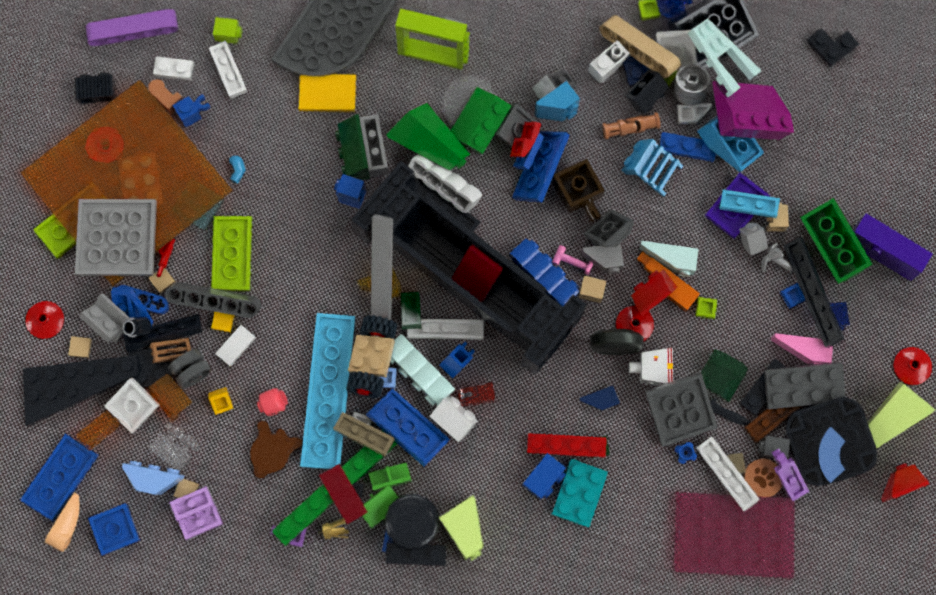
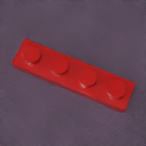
[527,433,607,458]

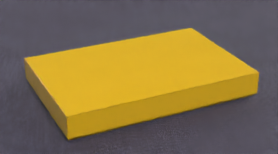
[299,74,356,112]

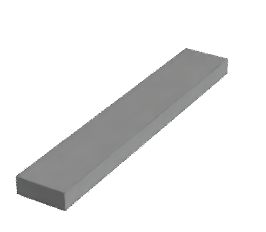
[371,215,393,320]

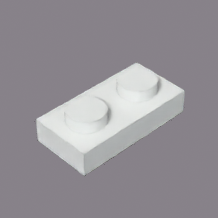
[153,57,194,81]

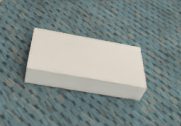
[215,325,256,367]

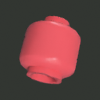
[257,388,288,417]

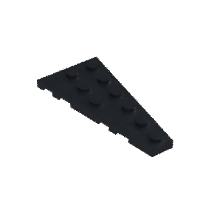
[23,355,140,427]

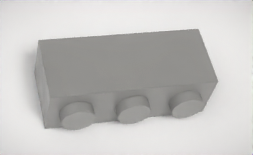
[360,114,388,177]

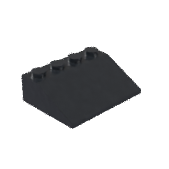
[667,0,759,68]

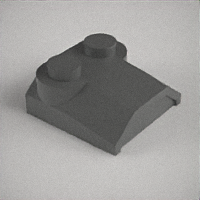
[584,209,634,248]

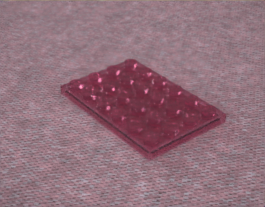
[674,492,795,578]

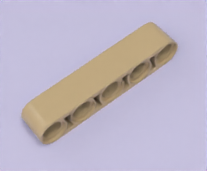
[600,15,681,78]

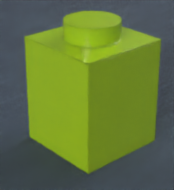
[213,17,242,44]

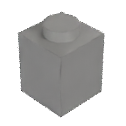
[739,222,769,255]

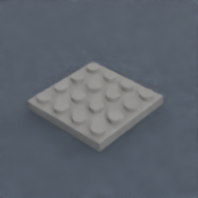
[75,199,157,276]

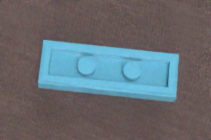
[720,190,780,218]

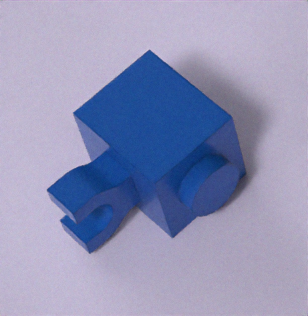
[173,94,211,128]
[439,342,475,379]

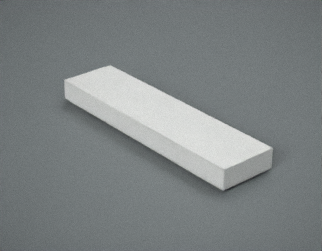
[407,319,484,340]
[696,436,760,512]

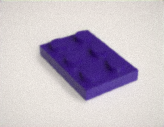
[705,173,770,239]

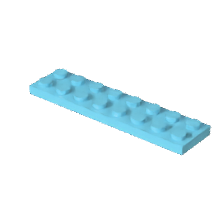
[300,313,356,470]

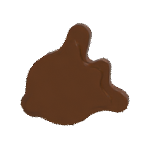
[250,421,303,479]

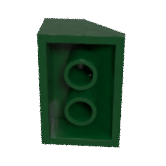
[335,114,370,180]

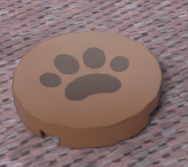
[743,459,782,498]

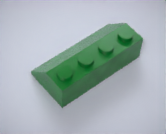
[800,198,873,284]

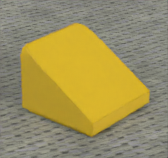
[208,387,234,415]

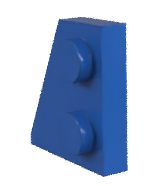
[111,287,153,326]

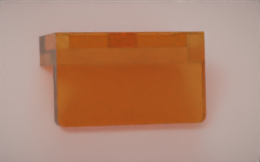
[149,374,192,422]
[76,410,120,451]

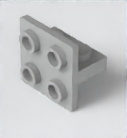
[80,293,129,343]

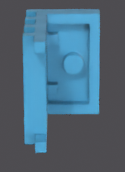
[621,139,683,196]

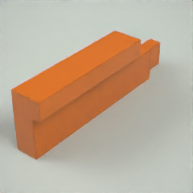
[636,251,700,312]

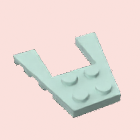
[688,19,761,97]

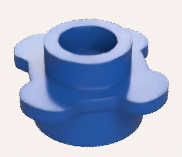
[675,442,697,464]

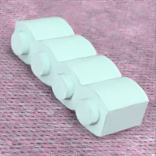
[390,334,455,406]

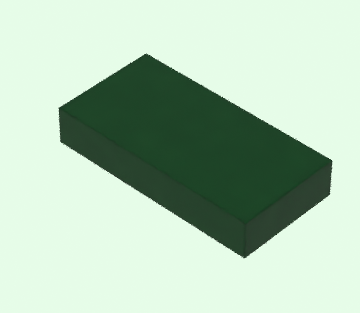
[400,292,422,330]

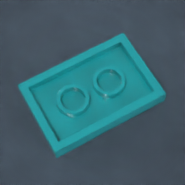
[552,459,608,528]

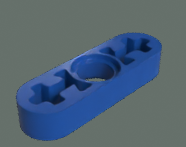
[117,285,169,315]

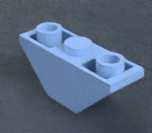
[122,460,185,495]

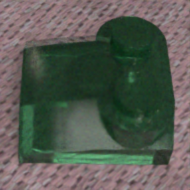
[701,349,748,402]

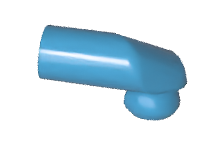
[229,156,246,184]

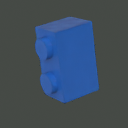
[334,174,366,209]
[522,453,566,500]

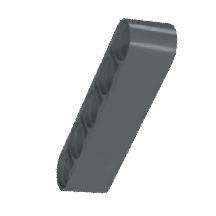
[165,282,262,318]

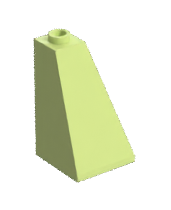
[868,382,935,448]

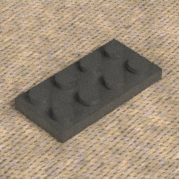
[764,362,845,409]

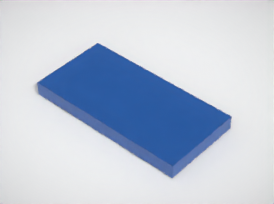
[512,131,570,203]
[366,388,450,467]
[20,434,99,522]

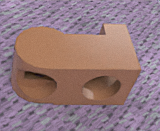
[148,79,183,115]

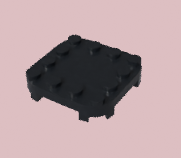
[786,397,878,486]

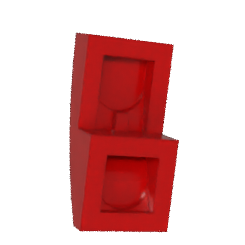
[510,122,541,157]

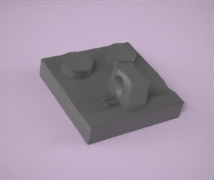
[495,103,542,149]

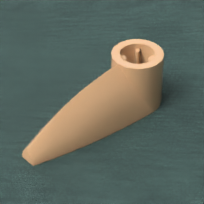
[45,493,79,552]

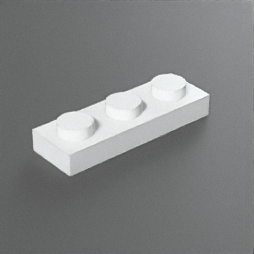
[209,41,247,99]

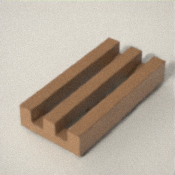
[150,338,191,364]

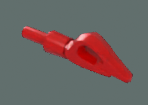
[156,238,175,277]

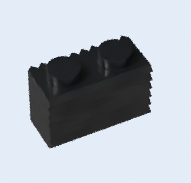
[625,69,669,114]
[75,73,117,104]

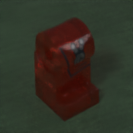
[458,382,495,406]

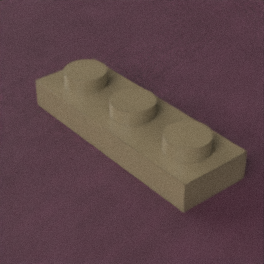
[333,412,395,457]

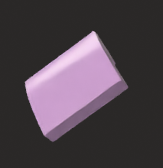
[170,486,223,540]

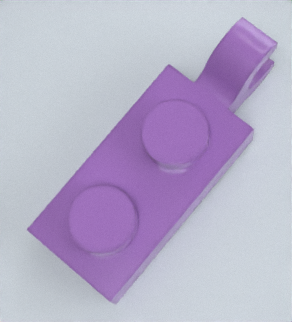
[772,448,809,502]

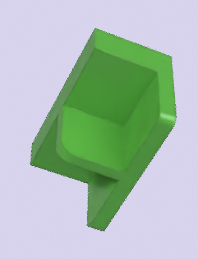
[369,463,412,493]
[363,485,399,528]

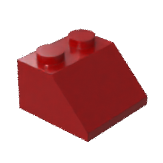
[631,269,678,316]

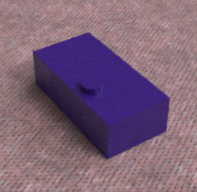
[852,213,933,281]

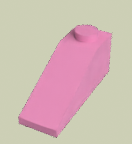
[771,333,833,365]

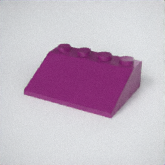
[712,81,794,140]

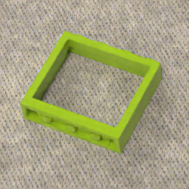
[395,8,470,70]

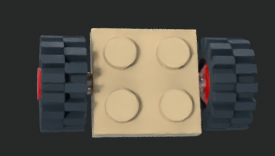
[346,315,397,399]

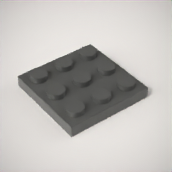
[645,372,718,447]

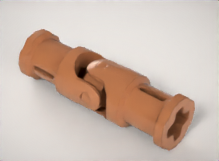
[602,112,661,140]

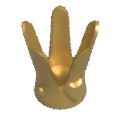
[318,518,349,539]

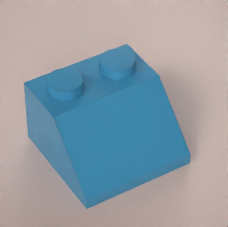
[534,81,580,121]

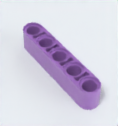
[86,9,178,46]

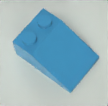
[697,116,764,172]

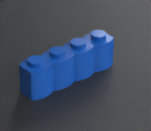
[509,238,579,307]

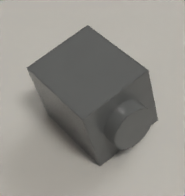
[758,436,790,459]

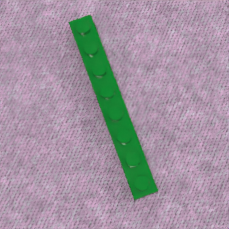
[272,430,397,547]

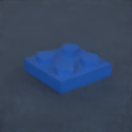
[88,503,140,556]

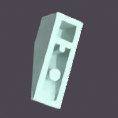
[639,241,698,277]

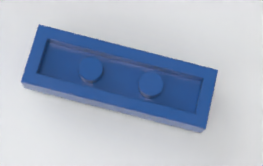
[659,132,716,162]

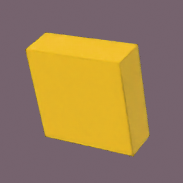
[211,312,235,333]

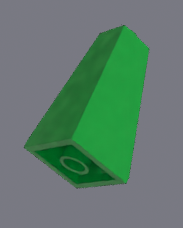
[386,103,470,170]

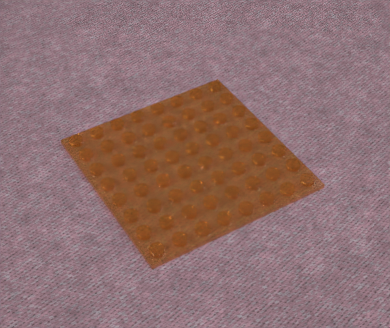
[21,80,233,286]

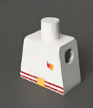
[628,348,673,386]

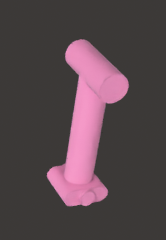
[552,245,594,275]

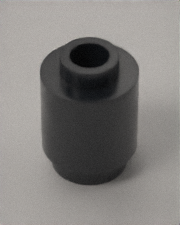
[122,316,151,337]

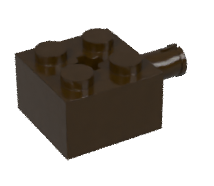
[552,159,605,222]

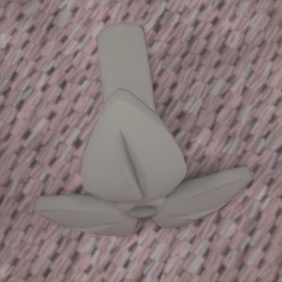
[761,243,793,273]

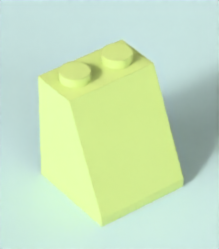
[440,496,483,561]

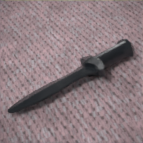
[710,398,751,426]

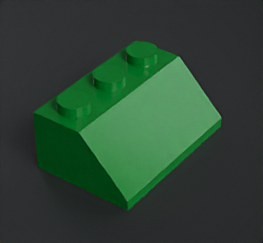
[450,87,512,155]

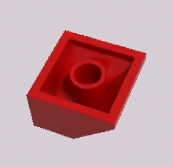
[881,463,929,502]

